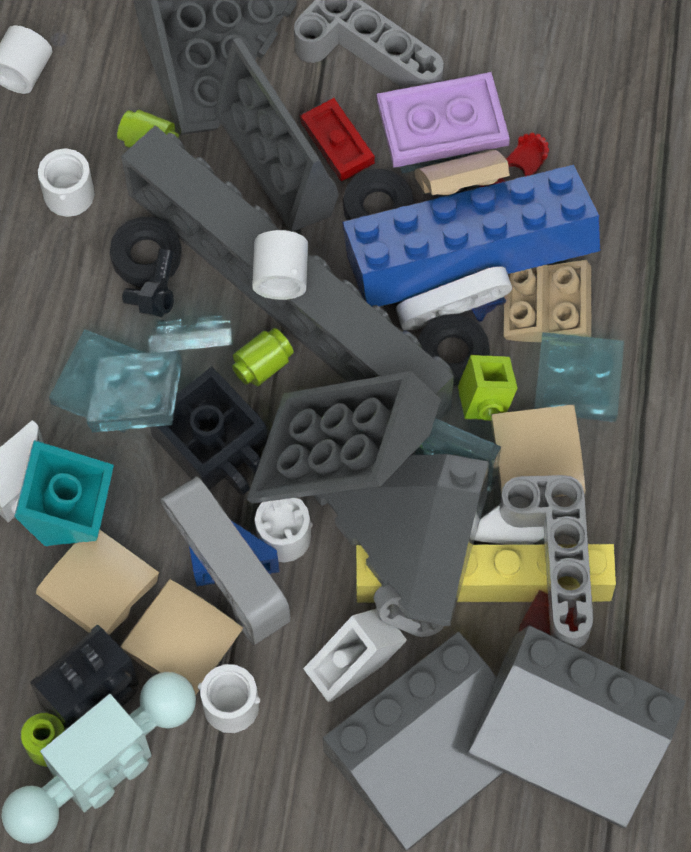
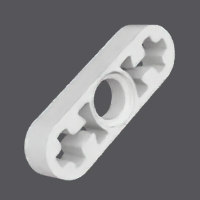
[396,267,512,330]

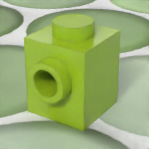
[458,355,518,421]

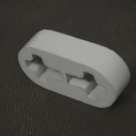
[373,584,445,637]

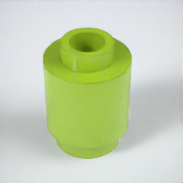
[117,110,179,148]
[232,328,294,387]
[21,713,65,767]

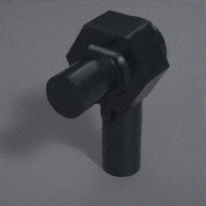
[122,249,175,318]

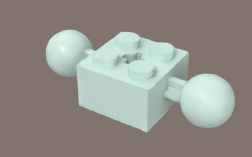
[2,672,196,844]

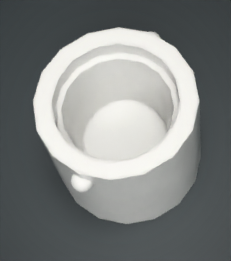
[0,25,52,94]
[38,148,95,217]
[252,230,308,300]
[255,498,313,563]
[198,664,260,733]

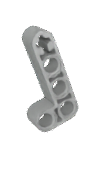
[294,0,444,89]
[500,475,593,649]
[160,476,290,645]

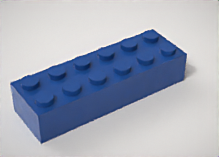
[342,165,600,307]

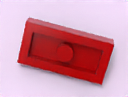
[300,98,375,181]

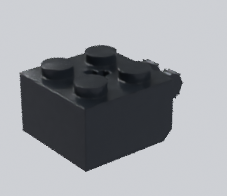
[148,366,268,495]
[30,625,139,730]

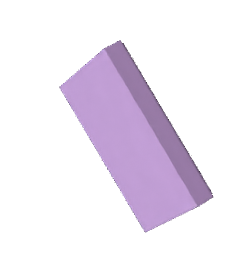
[377,72,510,168]

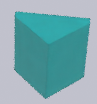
[14,440,114,546]

